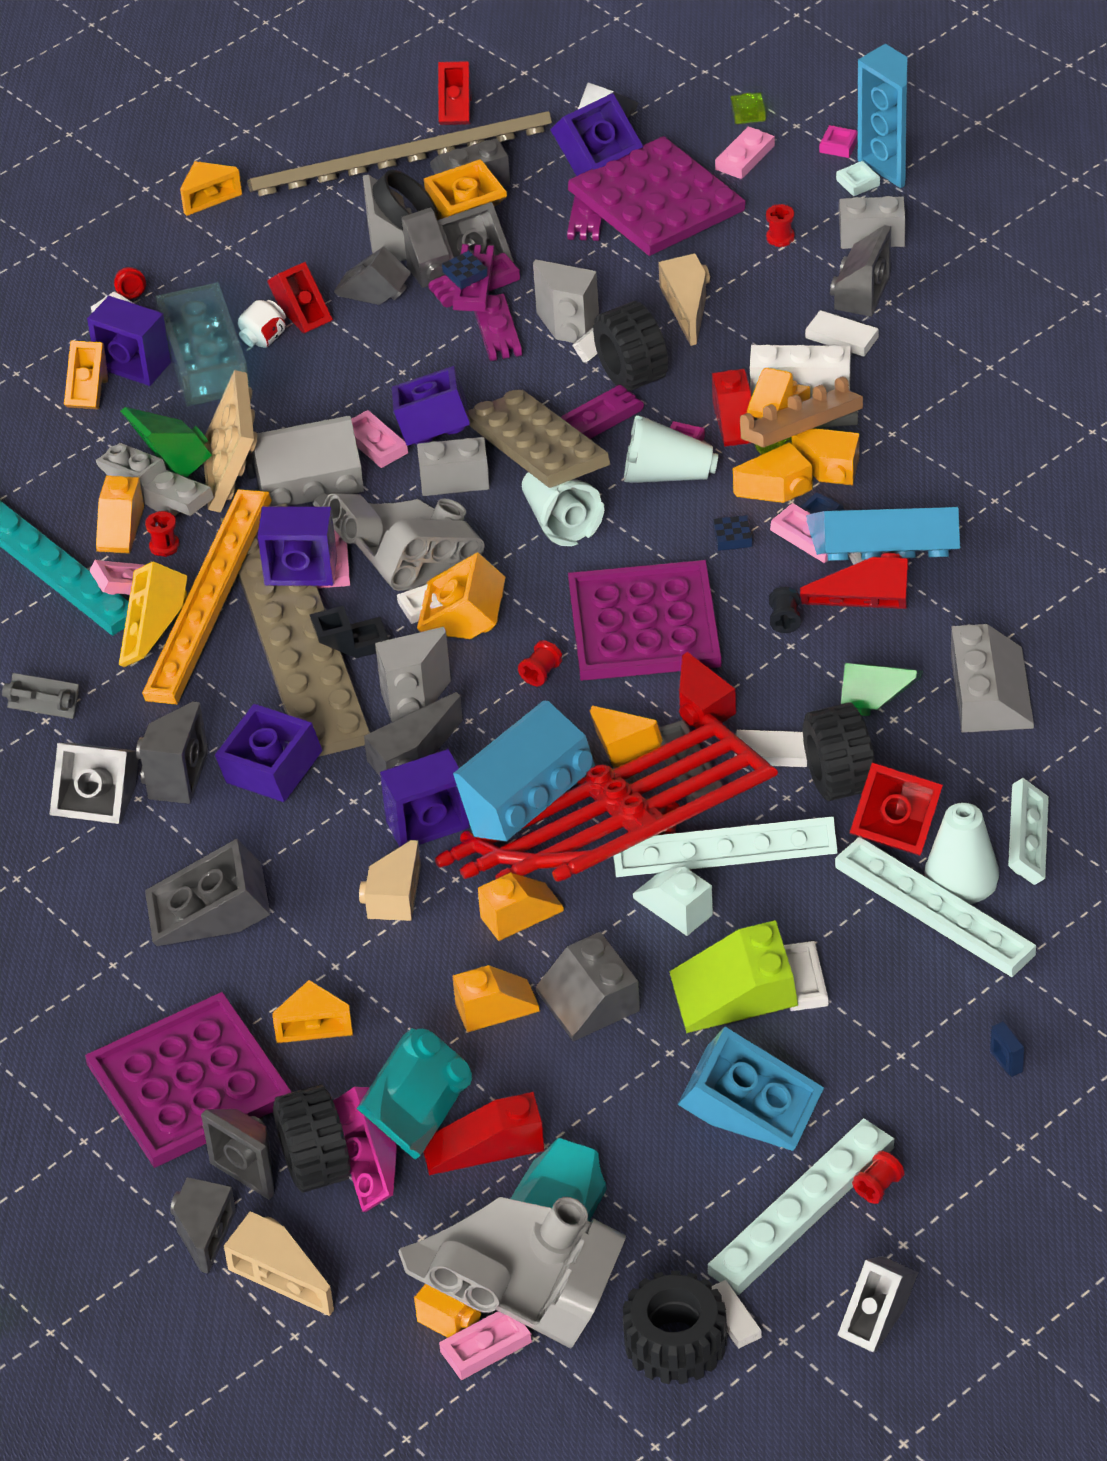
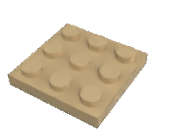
[204,370,257,512]

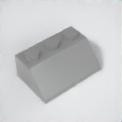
[253,416,364,507]
[951,624,1034,733]

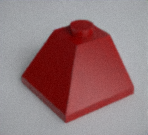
[849,763,943,856]

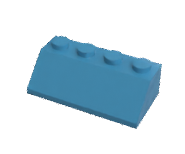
[858,43,908,188]
[806,507,960,561]
[453,701,595,841]

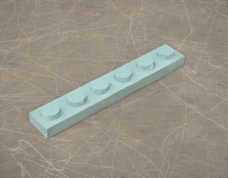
[613,817,837,877]
[835,837,1036,977]
[707,1118,894,1295]

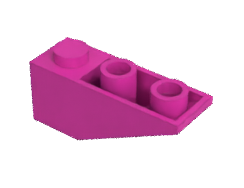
[333,1087,397,1212]

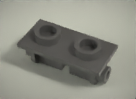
[2,673,80,719]

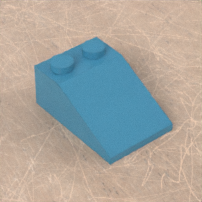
[678,1027,824,1151]

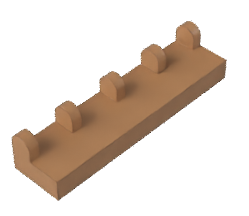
[740,376,863,447]

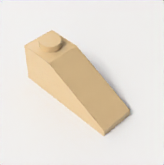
[659,253,710,346]
[224,1211,334,1316]

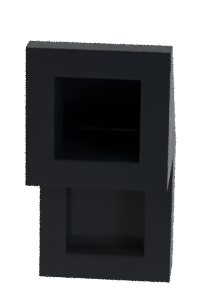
[309,606,389,658]

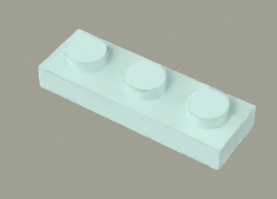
[1008,778,1049,885]

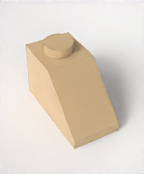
[359,840,421,921]

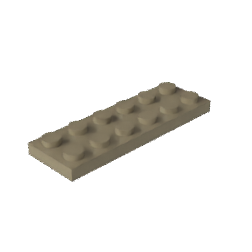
[468,390,610,488]

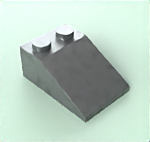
[145,839,271,946]

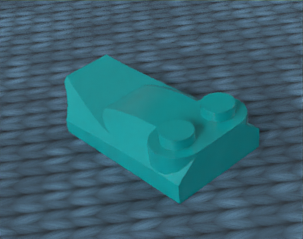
[356,1028,472,1160]
[510,1138,607,1221]

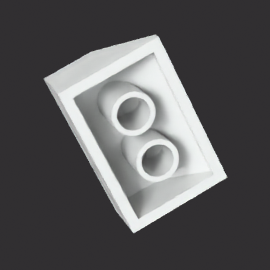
[750,345,851,397]

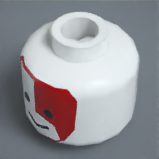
[238,300,286,348]

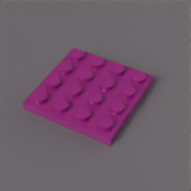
[568,136,746,256]
[568,560,721,681]
[85,992,291,1168]

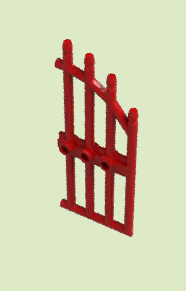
[435,714,778,882]

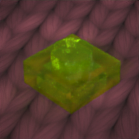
[731,93,766,124]

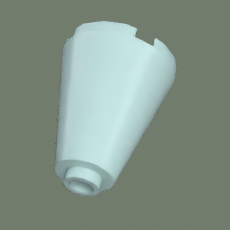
[624,416,718,483]
[522,472,605,546]
[924,803,999,904]

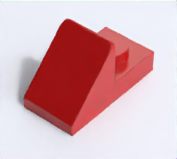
[438,61,472,125]

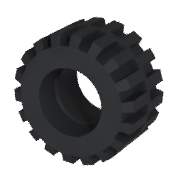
[593,301,668,392]
[803,702,875,801]
[273,1084,351,1193]
[622,1271,727,1384]

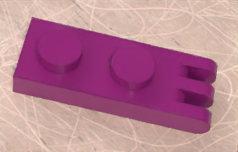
[567,196,604,241]
[453,244,495,312]
[428,253,520,308]
[474,294,522,361]
[561,385,644,439]

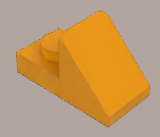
[64,341,108,409]
[747,368,810,418]

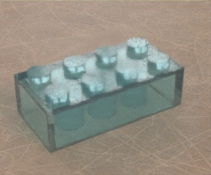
[155,282,250,406]

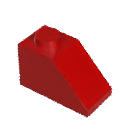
[267,261,333,334]
[712,369,755,447]
[679,652,736,729]

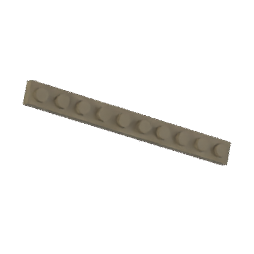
[247,111,552,197]

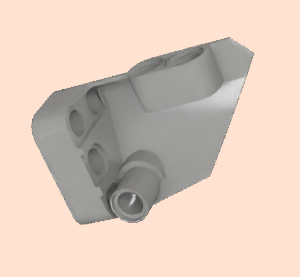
[313,493,485,591]
[398,1197,626,1349]

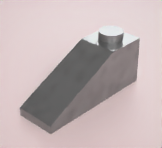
[364,692,463,777]

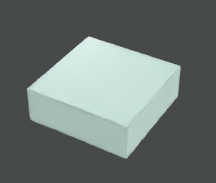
[836,161,880,196]

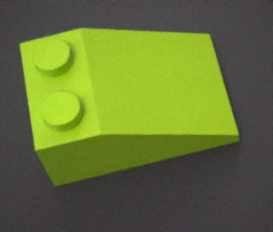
[669,920,798,1033]

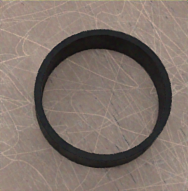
[372,170,438,230]

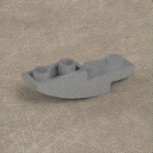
[96,443,214,516]

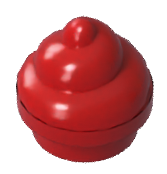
[114,267,146,299]

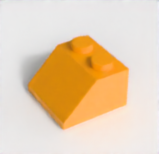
[423,159,507,220]
[417,552,506,639]

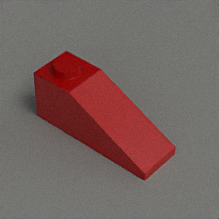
[800,553,909,609]
[423,1092,544,1175]

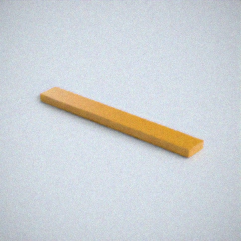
[142,489,272,705]

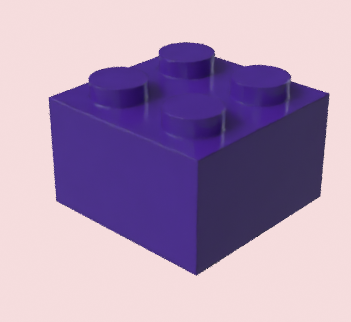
[550,93,643,176]
[87,295,171,386]
[392,366,470,446]
[258,506,337,586]
[215,704,323,802]
[380,749,470,847]

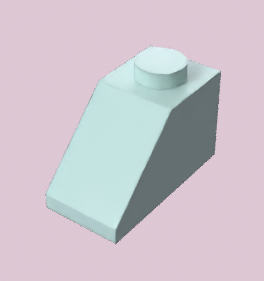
[633,867,713,936]

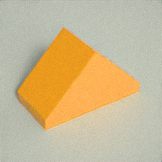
[180,161,242,216]
[590,706,663,768]
[273,980,353,1043]

